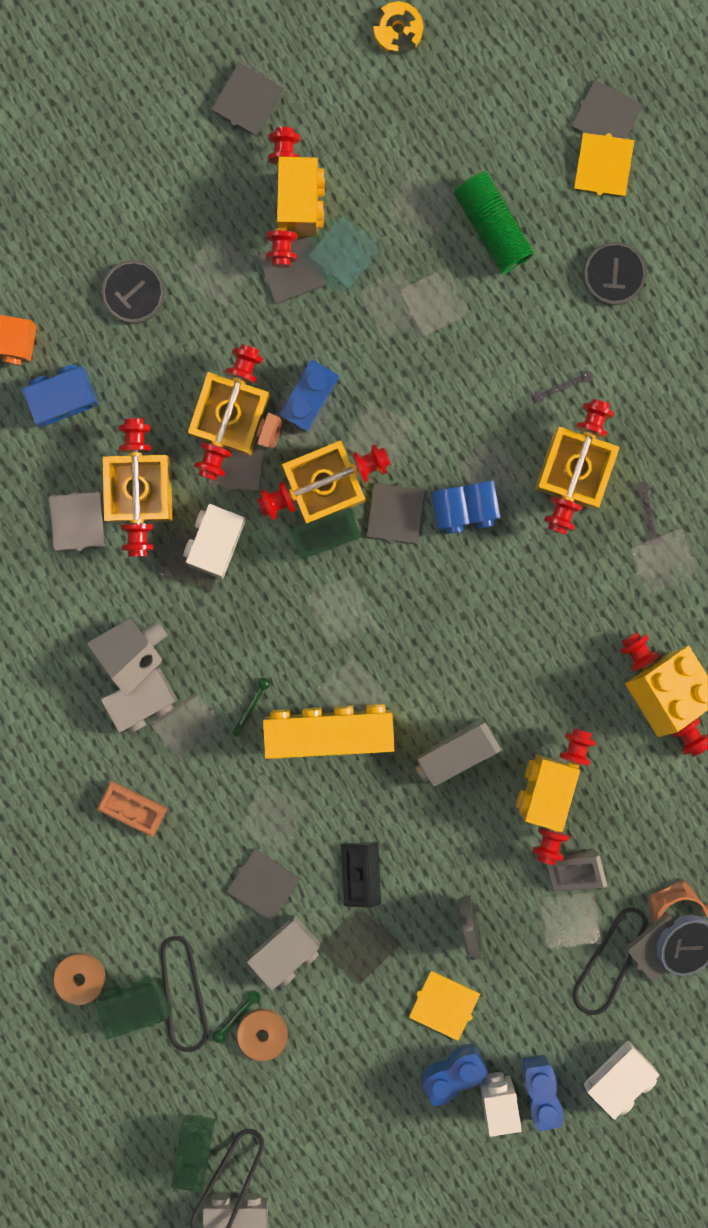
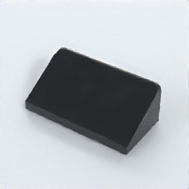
[341,842,381,908]

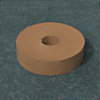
[54,953,105,1005]
[237,1008,288,1061]

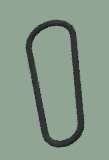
[573,907,647,1015]
[161,936,209,1052]
[190,1129,265,1228]

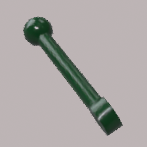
[232,678,270,737]
[212,991,260,1043]

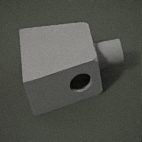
[87,619,168,696]

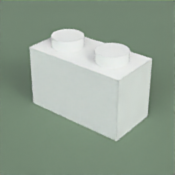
[183,504,246,580]
[584,1040,659,1120]
[480,1072,522,1137]

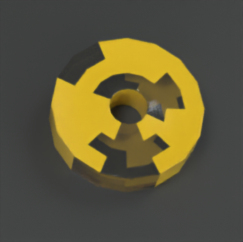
[373,1,423,55]

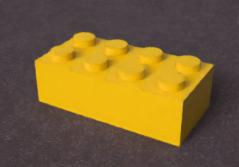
[263,704,395,759]

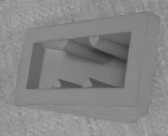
[547,849,607,891]

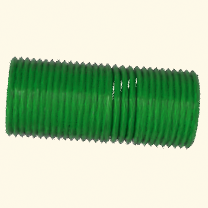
[453,171,535,274]

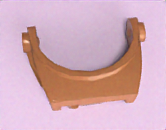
[648,879,708,924]

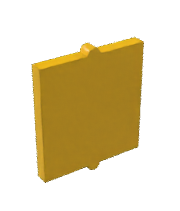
[574,133,635,197]
[409,971,480,1041]

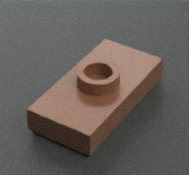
[256,413,284,450]
[97,781,168,837]

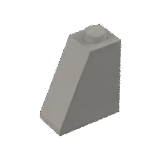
[415,719,502,787]

